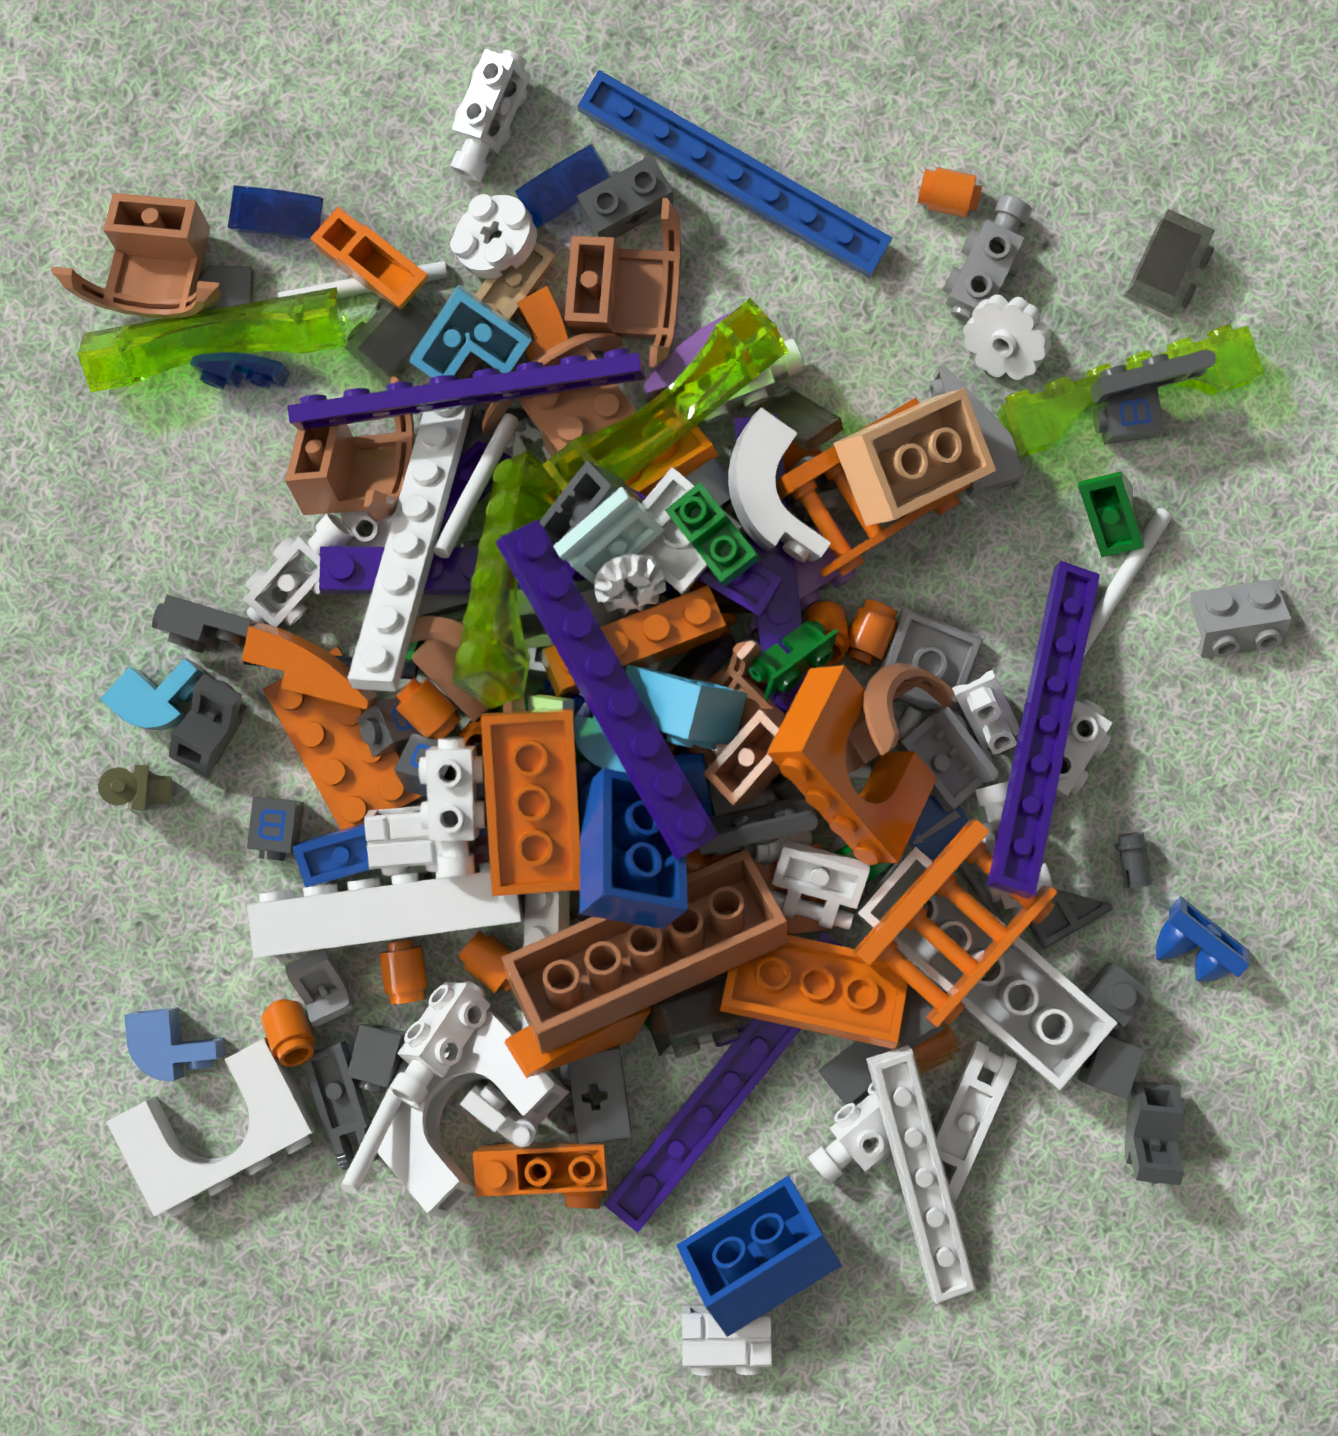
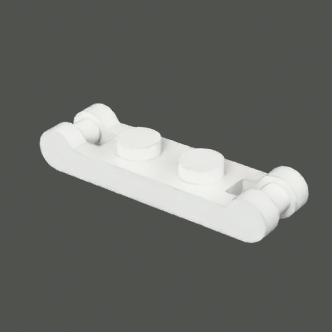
[935,1041,1017,1203]

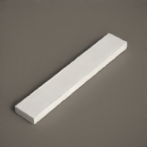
[866,1045,976,1304]

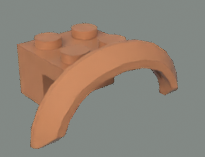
[51,193,222,319]
[564,198,681,370]
[482,332,639,479]
[285,377,415,522]
[409,615,526,722]
[666,641,786,806]
[846,663,957,775]

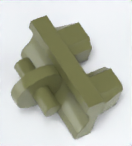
[98,765,172,810]

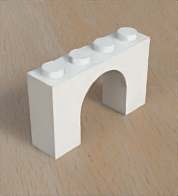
[364,1011,569,1219]
[106,1038,319,1217]

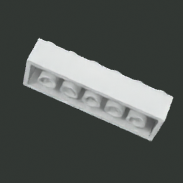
[853,847,1117,1090]
[247,863,525,958]

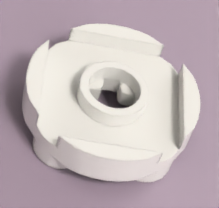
[450,194,537,279]

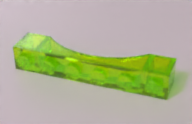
[77,287,347,393]
[542,297,788,492]
[996,324,1265,458]
[452,451,563,709]

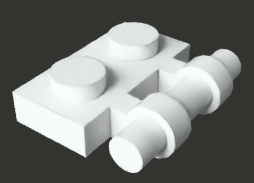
[769,839,870,930]
[460,1081,539,1147]

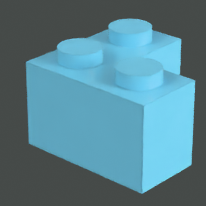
[409,284,532,378]
[626,665,747,750]

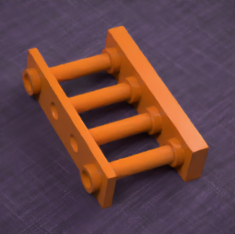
[775,397,971,578]
[852,819,1057,1027]

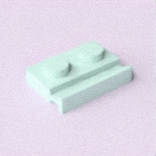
[554,486,665,584]

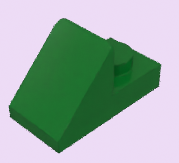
[1078,471,1144,558]

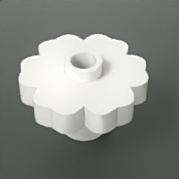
[963,295,1052,380]

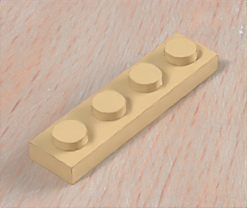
[425,242,556,380]

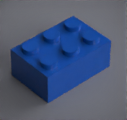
[580,768,687,929]
[676,1175,842,1337]

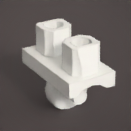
[952,670,1020,754]

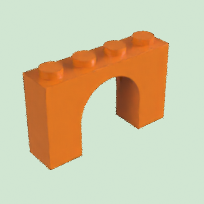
[767,665,937,865]

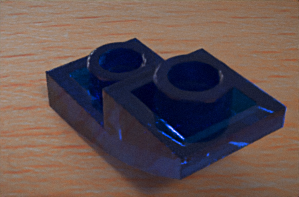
[515,144,612,228]
[227,185,324,241]
[190,352,290,390]

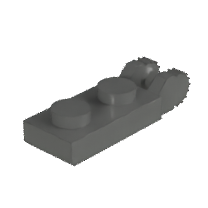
[303,1041,380,1170]

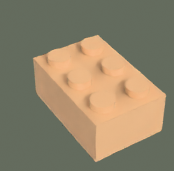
[833,388,996,526]

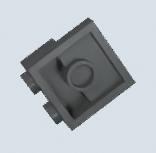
[152,595,257,654]

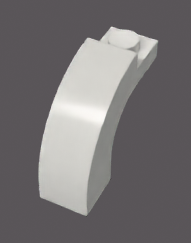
[728,407,831,563]

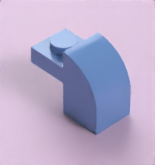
[125,1007,226,1081]

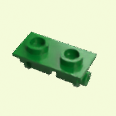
[749,620,838,701]

